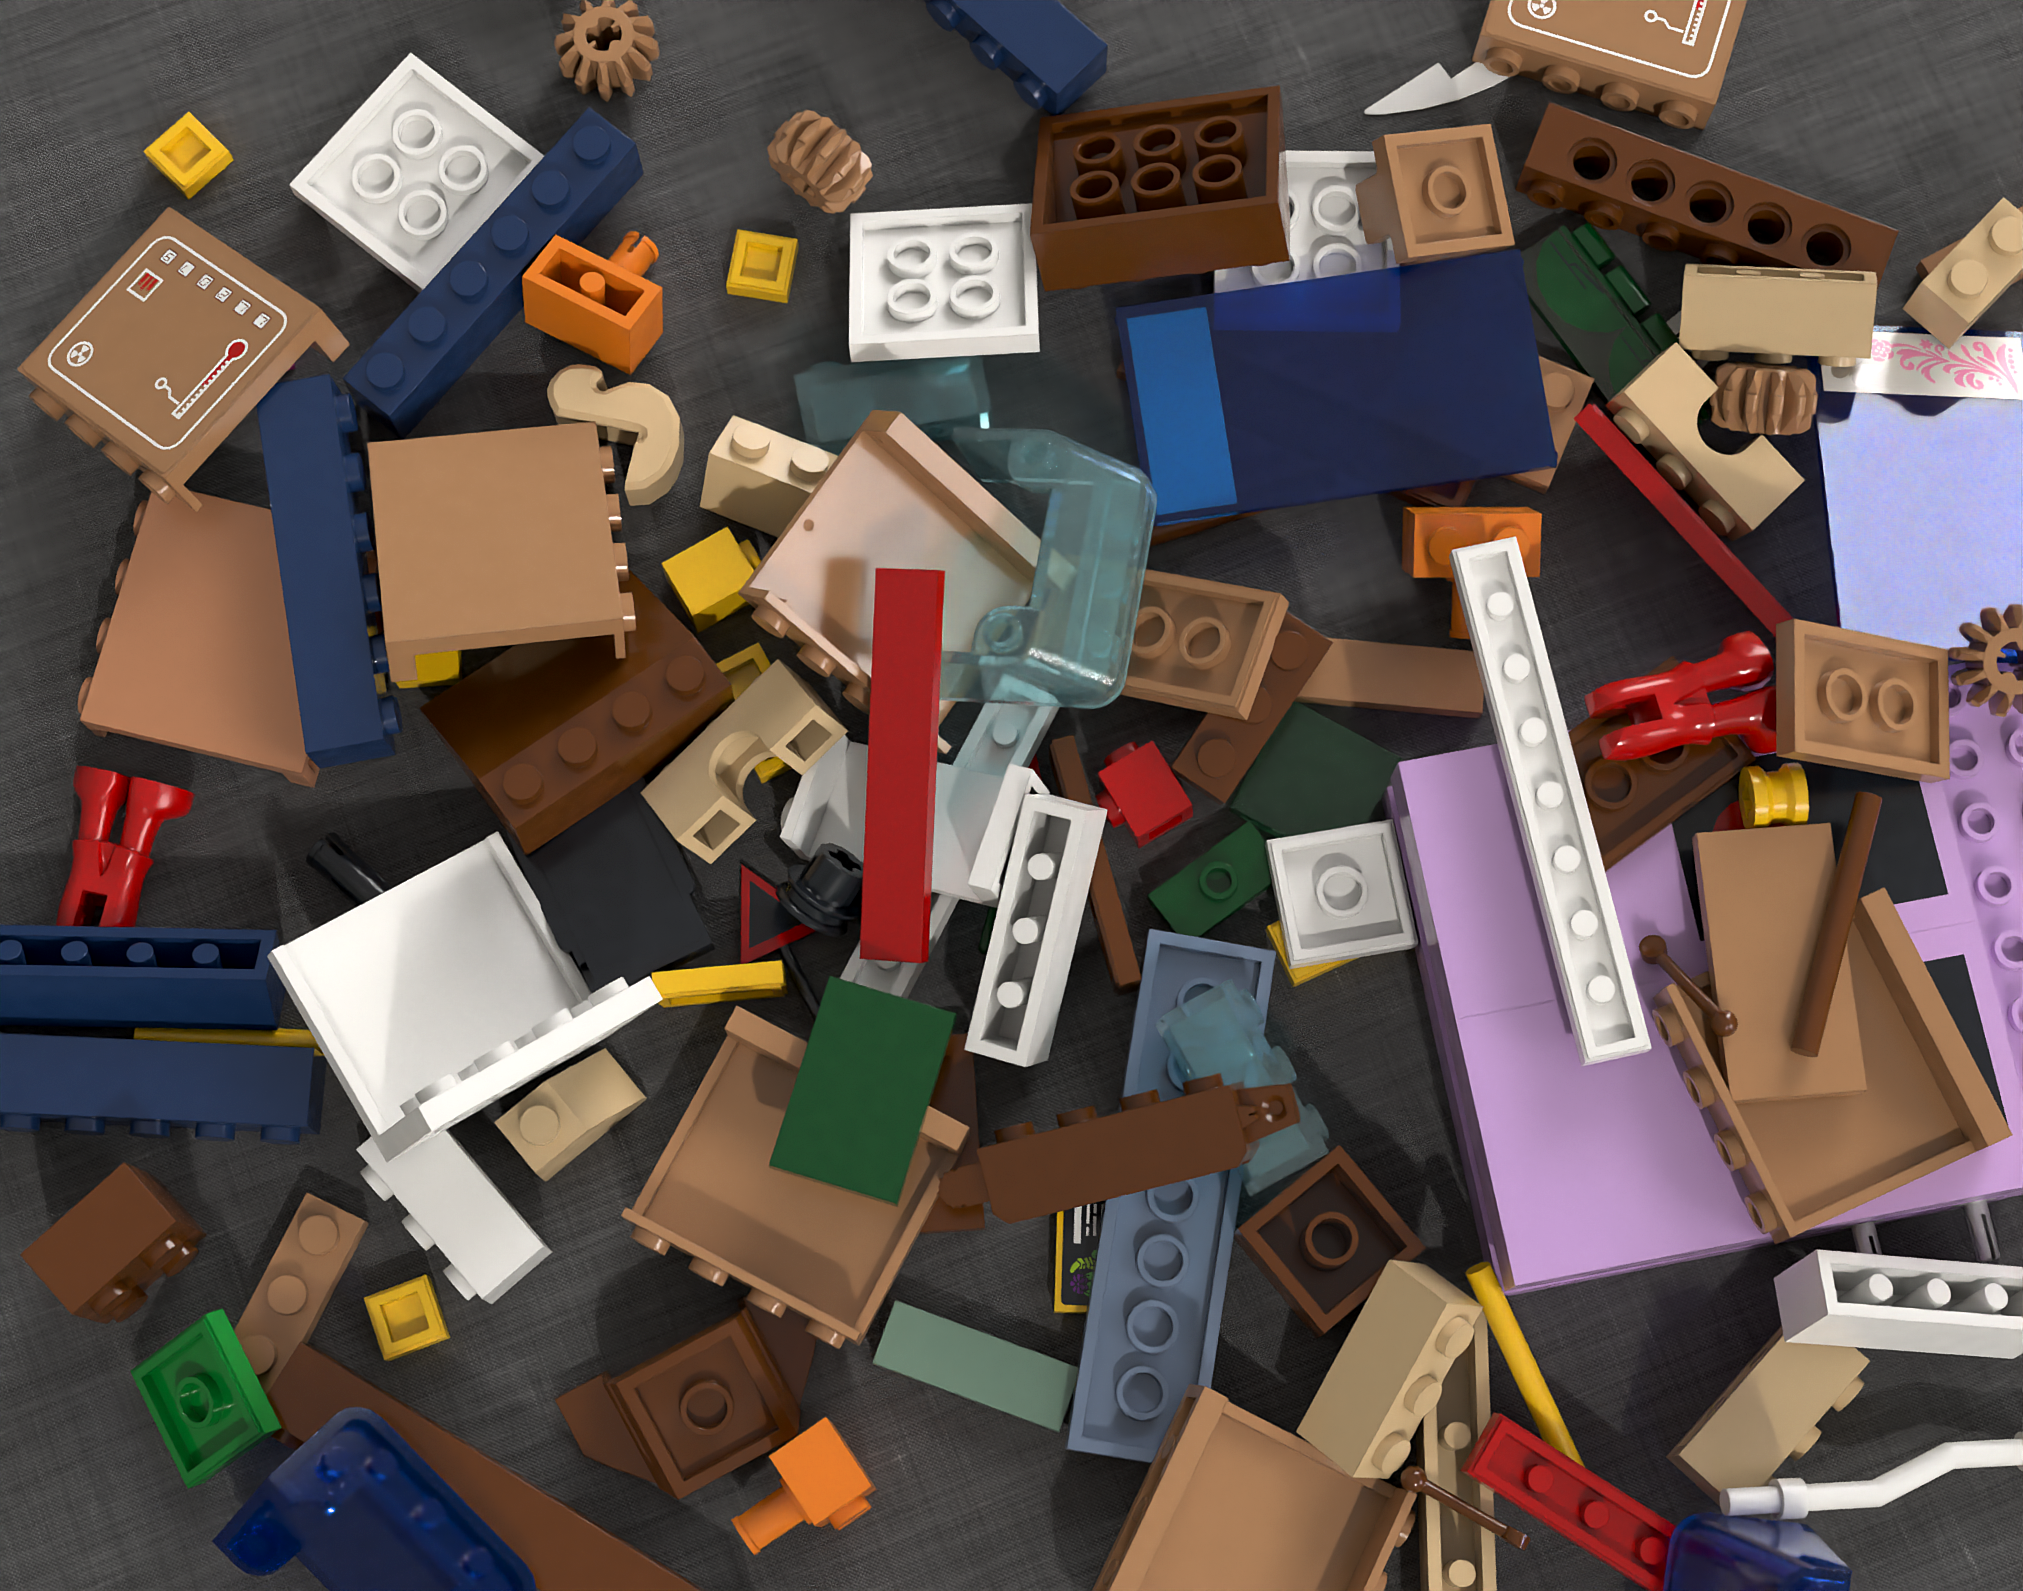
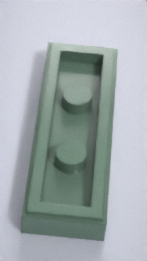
[872,1300,1078,1433]

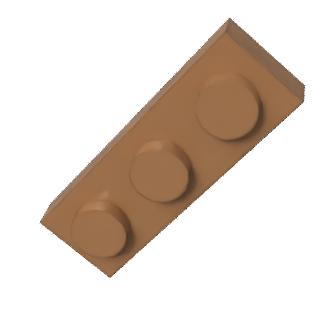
[234,1193,369,1394]

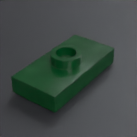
[1147,821,1272,938]

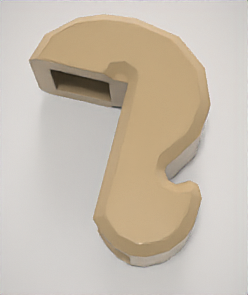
[547,364,684,506]

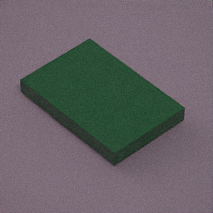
[769,976,957,1207]

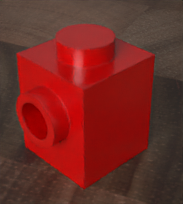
[1094,740,1193,849]

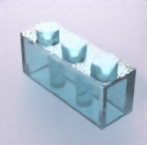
[794,355,993,456]
[1155,978,1329,1197]

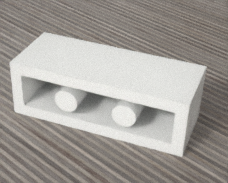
[356,1129,552,1304]

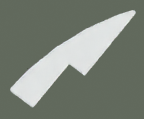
[1364,62,1509,115]

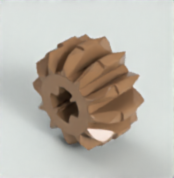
[554,0,660,102]
[767,110,873,214]
[1710,361,1818,436]
[1948,604,2023,717]

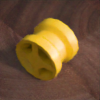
[1739,763,1809,829]

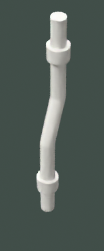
[1719,1432,2023,1520]

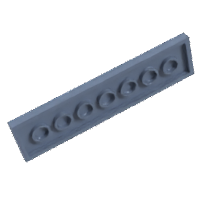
[1065,929,1276,1464]

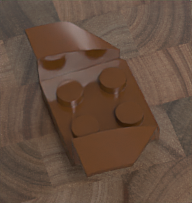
[555,1294,817,1500]

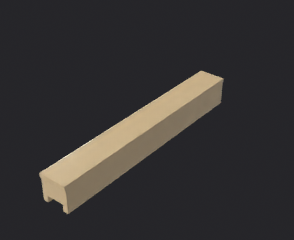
[1416,1311,1497,1591]

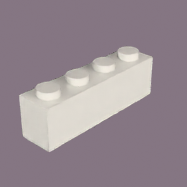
[964,794,1108,1067]
[1774,1249,2023,1359]

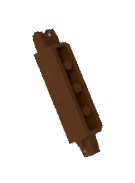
[937,1073,1301,1224]

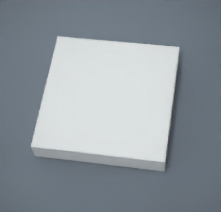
[1265,819,1418,969]

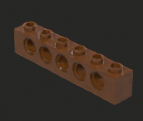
[1515,102,1899,290]

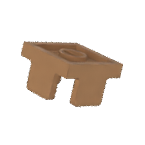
[1355,124,1515,272]

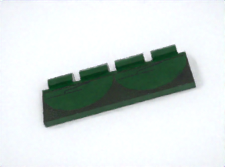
[1503,222,1711,460]

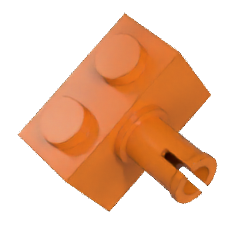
[522,231,663,375]
[1402,507,1542,639]
[731,1417,877,1555]

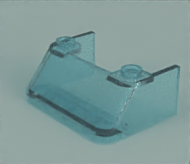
[940,427,1157,709]

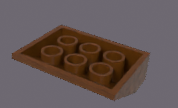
[1030,85,1290,292]
[419,570,735,856]

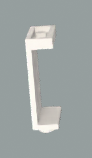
[780,735,1050,908]

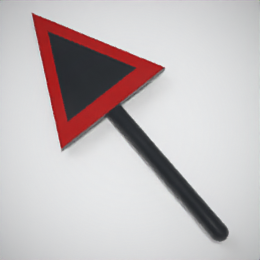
[740,864,820,1022]

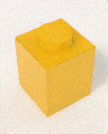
[661,526,761,633]

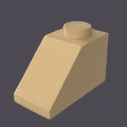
[494,1048,647,1182]

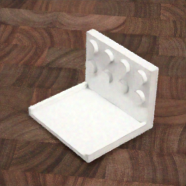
[267,831,663,1163]

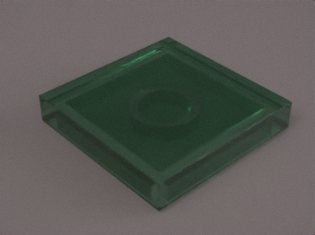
[1229,701,1402,838]

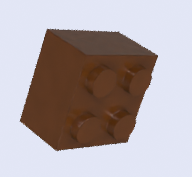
[1233,1145,1426,1339]
[20,1162,207,1324]

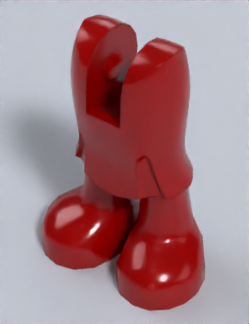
[1584,631,1776,761]
[56,766,195,927]

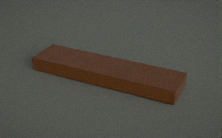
[1049,735,1142,996]

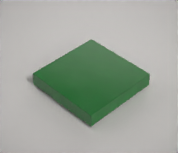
[131,1308,282,1489]

